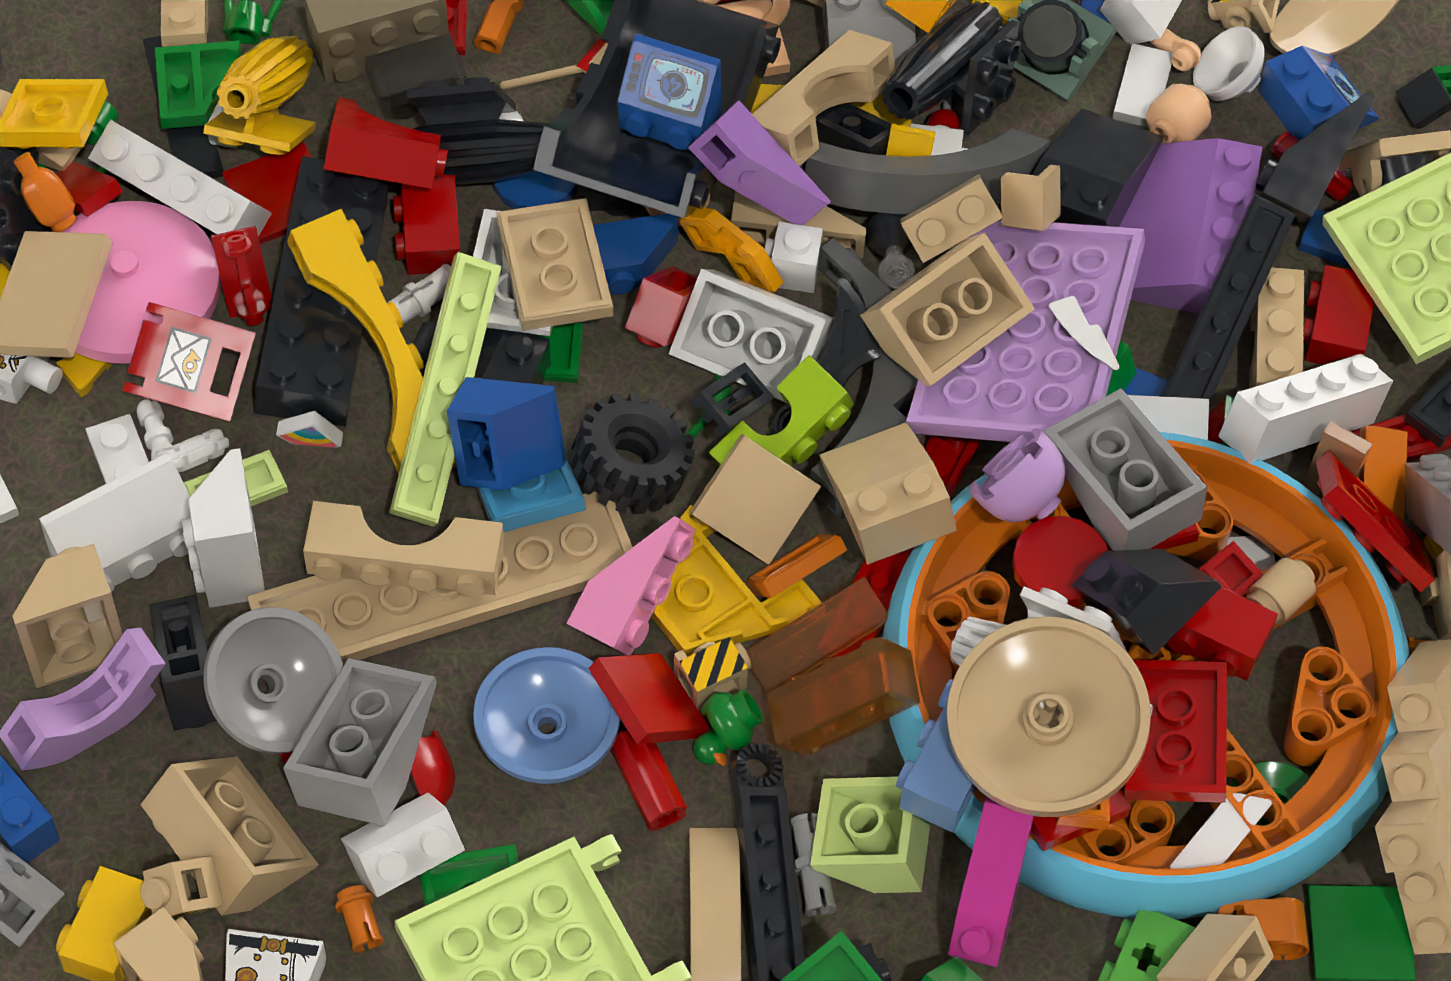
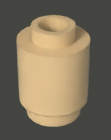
[1246,558,1316,624]

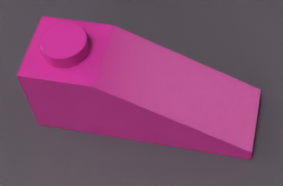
[948,797,1034,967]

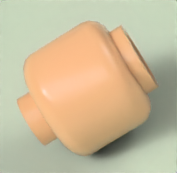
[1146,83,1212,144]

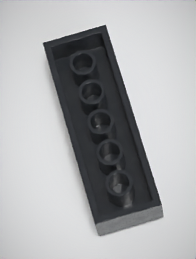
[254,156,390,427]

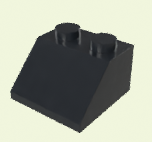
[1072,549,1222,656]

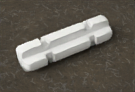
[153,429,229,472]

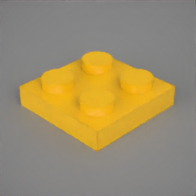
[0,79,108,149]

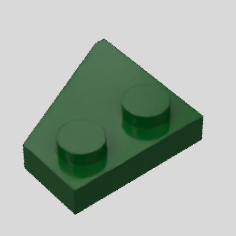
[155,40,241,129]

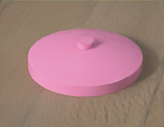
[61,201,221,364]

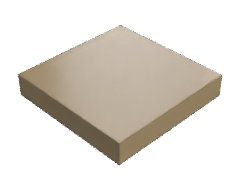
[690,434,821,565]

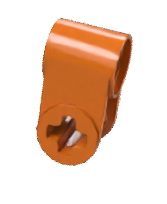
[1217,897,1309,960]

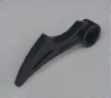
[773,278,881,443]

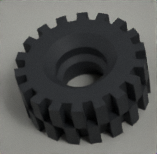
[570,393,695,514]

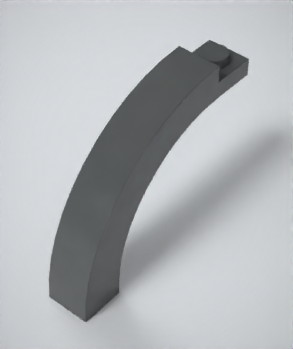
[799,128,1050,214]

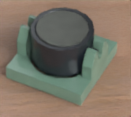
[1008,0,1117,103]

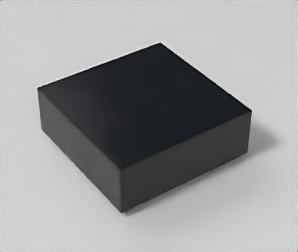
[1395,68,1451,129]

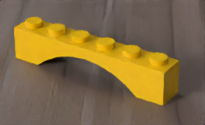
[287,209,457,474]

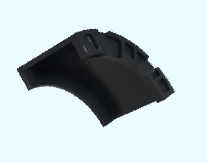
[533,0,781,218]

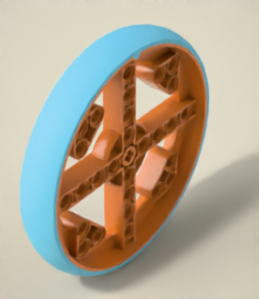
[882,432,1410,919]

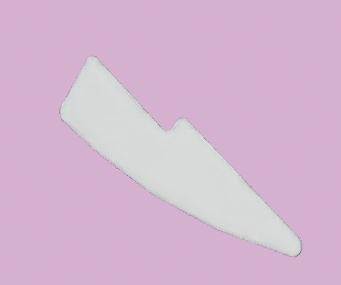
[1049,296,1119,370]

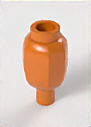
[13,152,77,232]

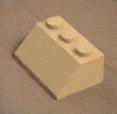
[860,232,1035,387]
[12,544,123,688]
[140,756,319,916]

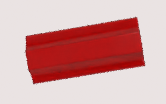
[611,730,687,831]

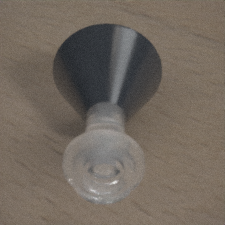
[865,213,915,288]

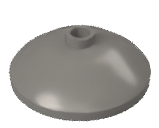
[203,607,343,754]

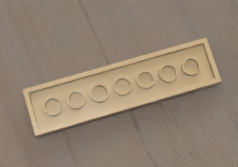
[247,491,633,665]

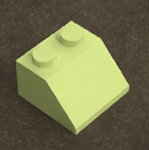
[810,777,931,893]

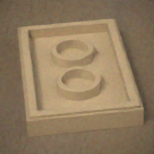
[496,198,613,331]
[0,231,113,358]

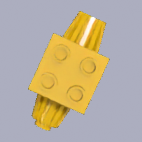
[204,36,316,155]

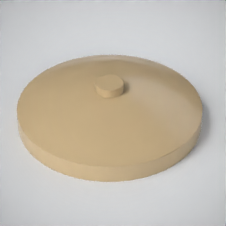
[947,617,1150,817]

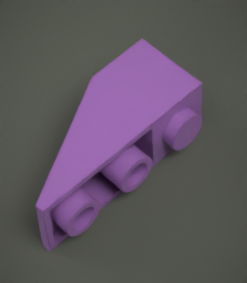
[688,101,831,225]

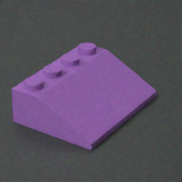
[1119,138,1262,313]

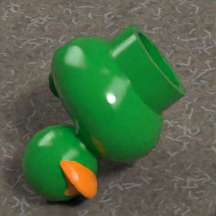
[693,689,764,766]

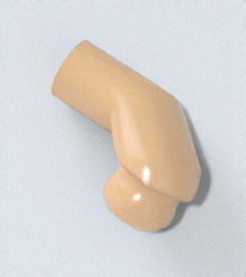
[1149,28,1201,71]

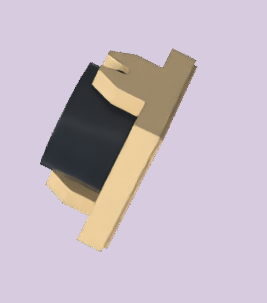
[1339,130,1451,196]

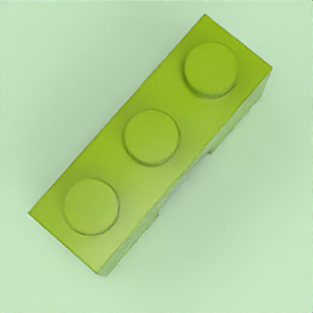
[709,355,854,466]

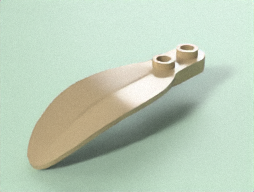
[1270,0,1399,55]

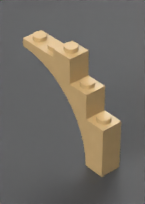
[1375,639,1451,955]

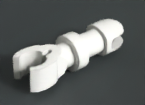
[136,399,173,461]

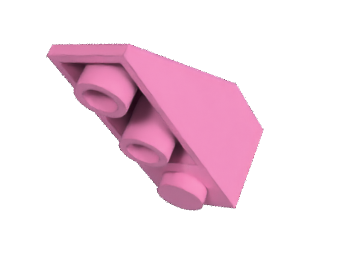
[566,516,696,655]

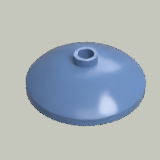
[473,647,620,784]

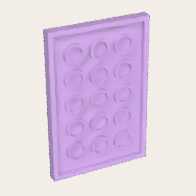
[906,219,1145,442]

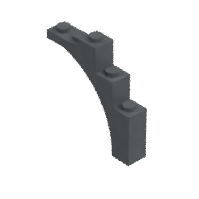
[810,238,925,520]

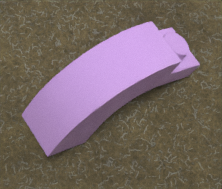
[0,628,166,771]

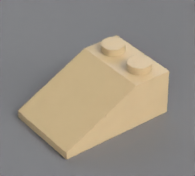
[819,422,957,564]
[113,907,204,981]

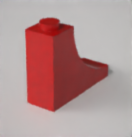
[324,97,448,189]

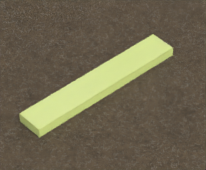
[389,252,502,527]

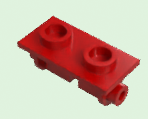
[211,225,273,326]

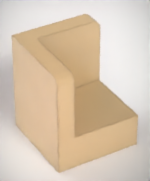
[1001,165,1061,231]

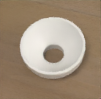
[1193,26,1264,101]

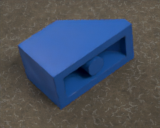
[593,213,678,294]

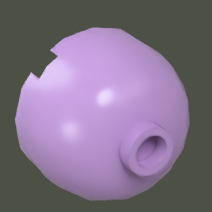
[969,428,1066,522]

